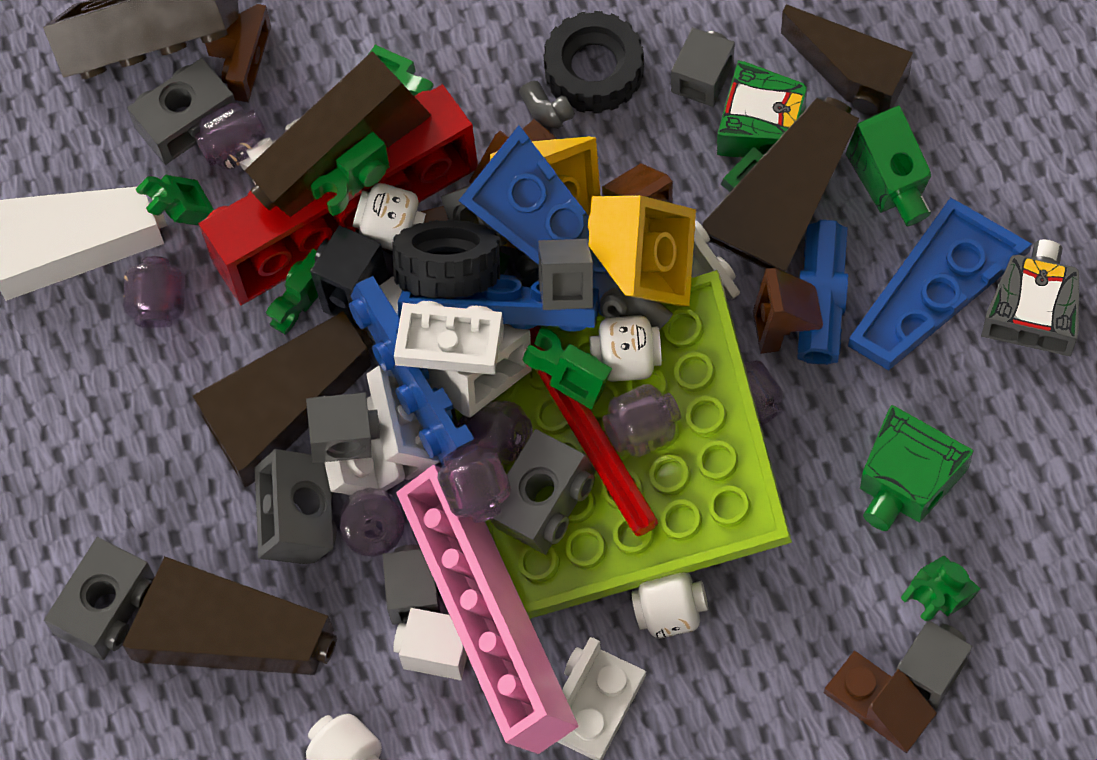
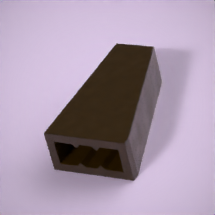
[245,51,431,217]
[702,97,860,272]
[192,311,373,487]
[122,556,337,675]

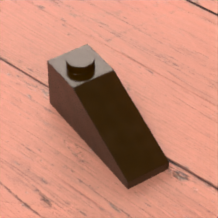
[781,4,913,116]

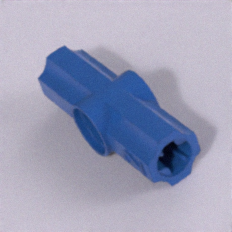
[797,219,848,365]

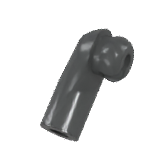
[600,287,673,330]

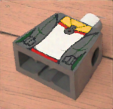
[981,240,1079,357]

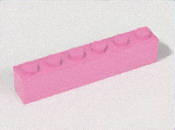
[396,465,579,754]

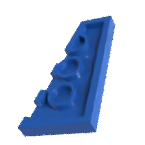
[458,125,619,319]
[848,197,1032,371]
[398,274,600,331]
[349,276,474,466]

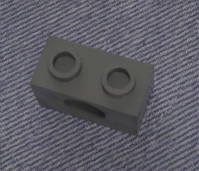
[127,58,239,165]
[484,429,596,555]
[255,449,337,564]
[44,537,155,660]

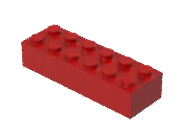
[198,84,478,306]

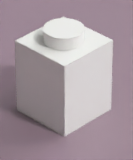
[394,608,468,680]

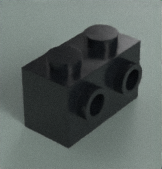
[310,225,390,325]

